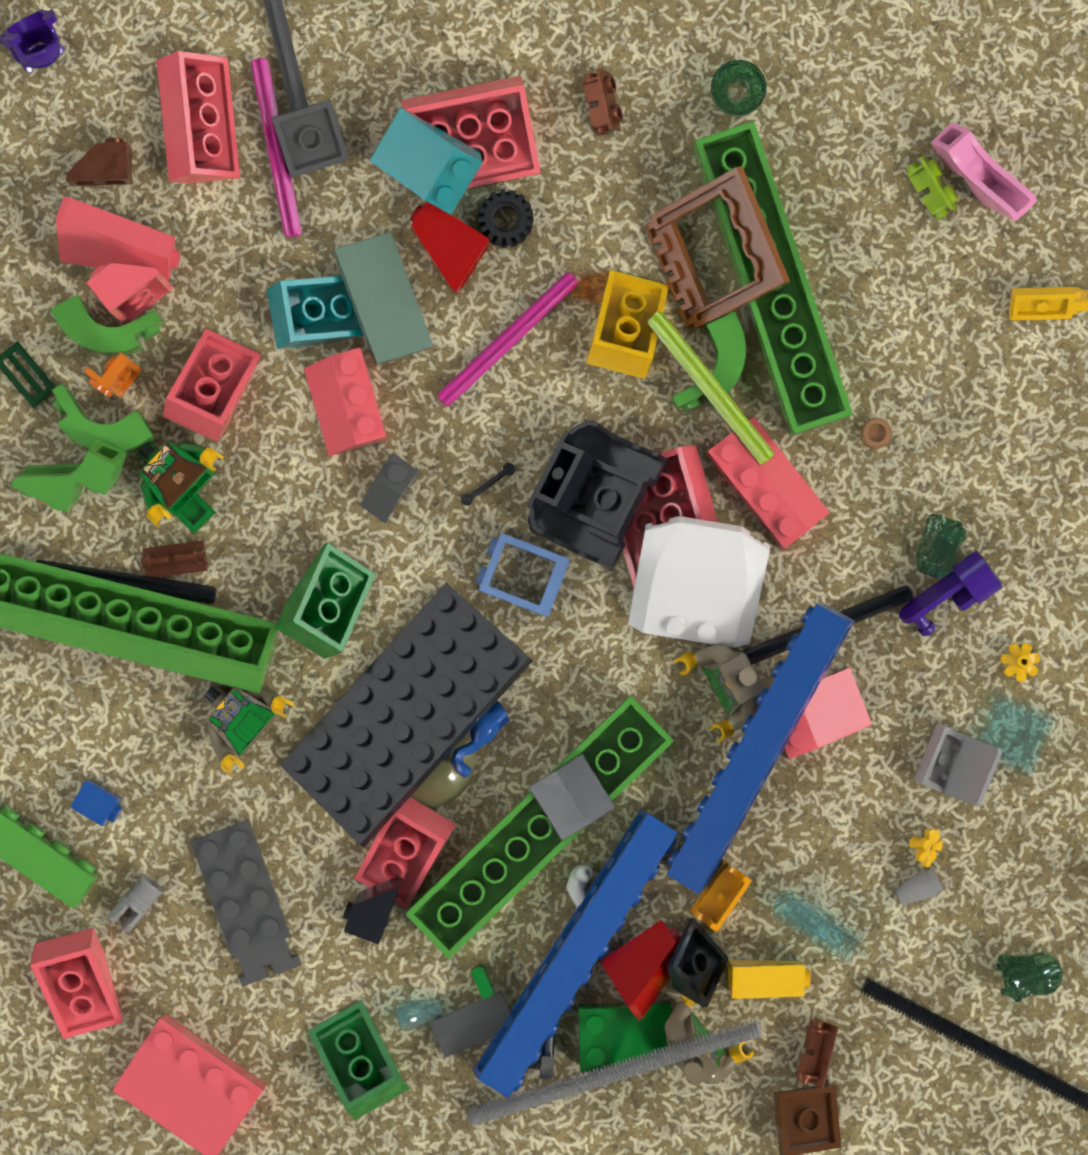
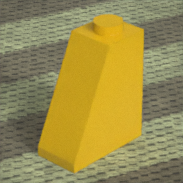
[727,959,811,999]

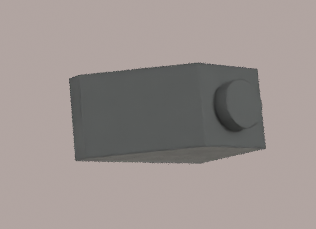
[360,453,421,523]

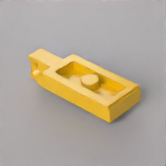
[1009,287,1088,321]

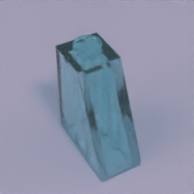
[773,889,865,962]

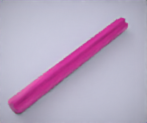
[251,58,302,238]
[437,272,578,407]

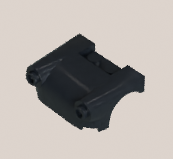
[528,420,668,571]

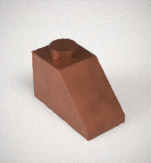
[66,138,133,186]

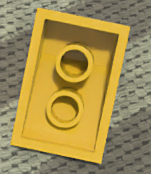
[586,270,669,379]

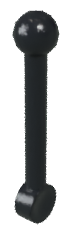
[461,463,515,506]

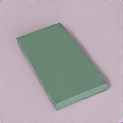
[333,232,433,366]

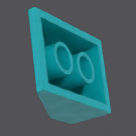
[369,107,483,215]
[266,276,364,349]

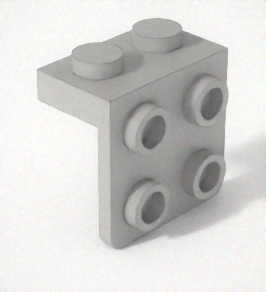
[913,724,1002,806]

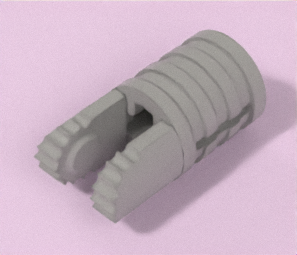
[107,874,164,933]

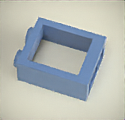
[475,533,570,618]

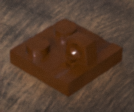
[774,1083,841,1155]

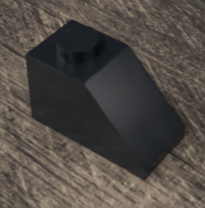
[342,876,403,945]

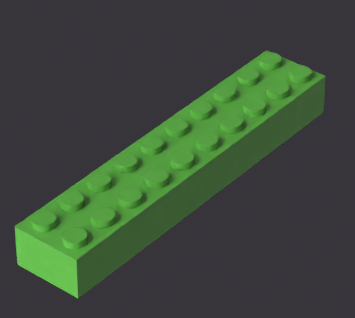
[693,121,853,437]
[0,553,278,693]
[405,695,674,959]

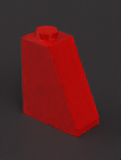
[410,201,490,295]
[600,920,681,1020]

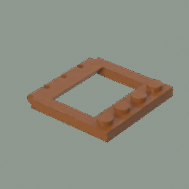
[645,167,790,329]

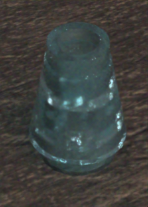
[395,999,442,1031]

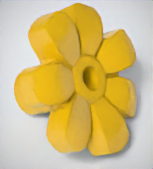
[1000,643,1040,682]
[909,828,943,868]

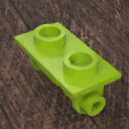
[906,156,959,220]

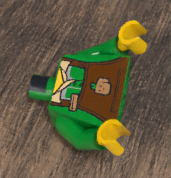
[138,441,224,528]

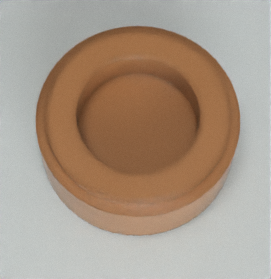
[860,418,892,449]

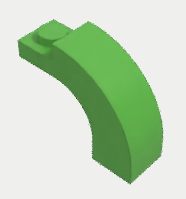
[50,294,165,356]
[671,312,746,412]
[52,384,157,453]

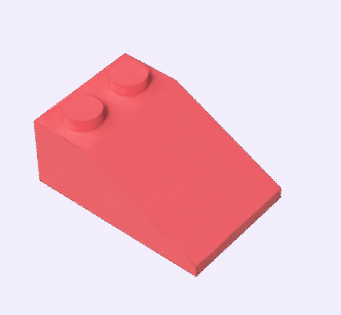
[162,328,262,443]
[783,667,872,759]
[354,797,457,910]
[30,927,123,1039]

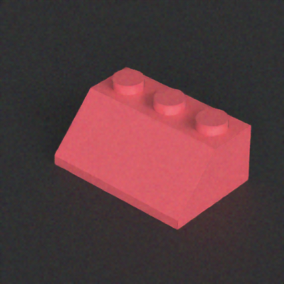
[86,263,174,325]
[304,348,388,457]

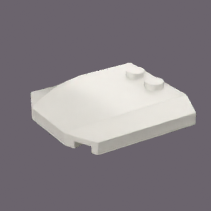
[628,516,770,648]

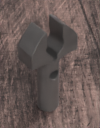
[539,1032,556,1080]

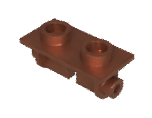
[583,68,623,136]
[141,540,208,578]
[795,1018,839,1088]

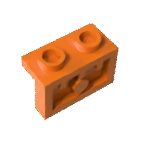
[84,352,143,398]

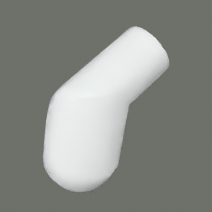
[566,865,593,907]

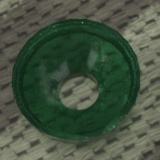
[711,60,767,117]

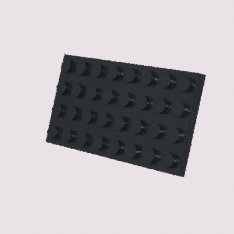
[280,582,533,847]

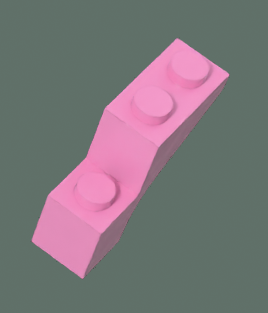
[930,122,1037,222]

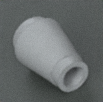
[895,867,944,906]

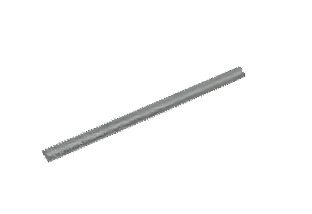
[467,1018,762,1126]

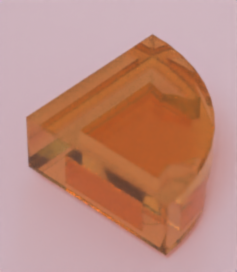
[571,272,609,305]

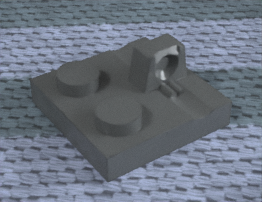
[272,99,350,178]

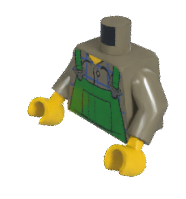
[674,644,764,742]
[202,684,294,777]
[665,994,754,1086]

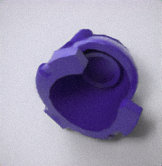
[0,9,65,73]

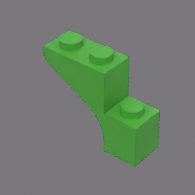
[11,440,127,513]

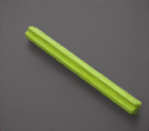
[648,311,774,464]

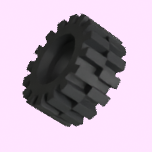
[478,189,534,248]

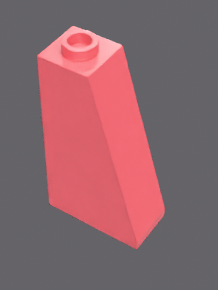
[56,196,180,280]

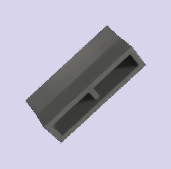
[430,991,511,1058]

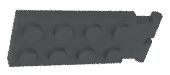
[190,819,301,987]

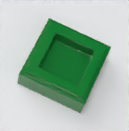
[176,494,217,534]
[471,964,495,1000]

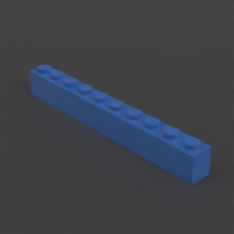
[667,602,855,894]
[472,808,678,1098]

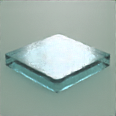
[978,694,1055,775]

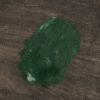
[914,514,967,579]
[996,952,1063,1002]

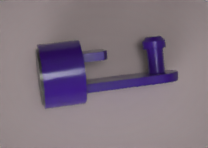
[899,550,1003,636]

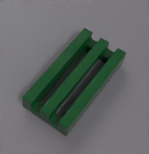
[0,341,56,408]

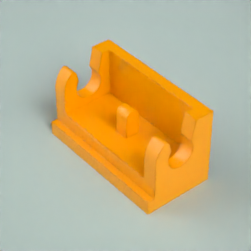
[689,860,752,932]

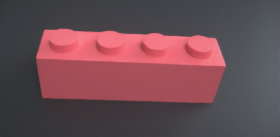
[156,51,240,184]
[706,417,830,551]

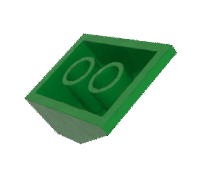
[275,542,376,659]
[307,1000,410,1120]
[578,1002,673,1072]

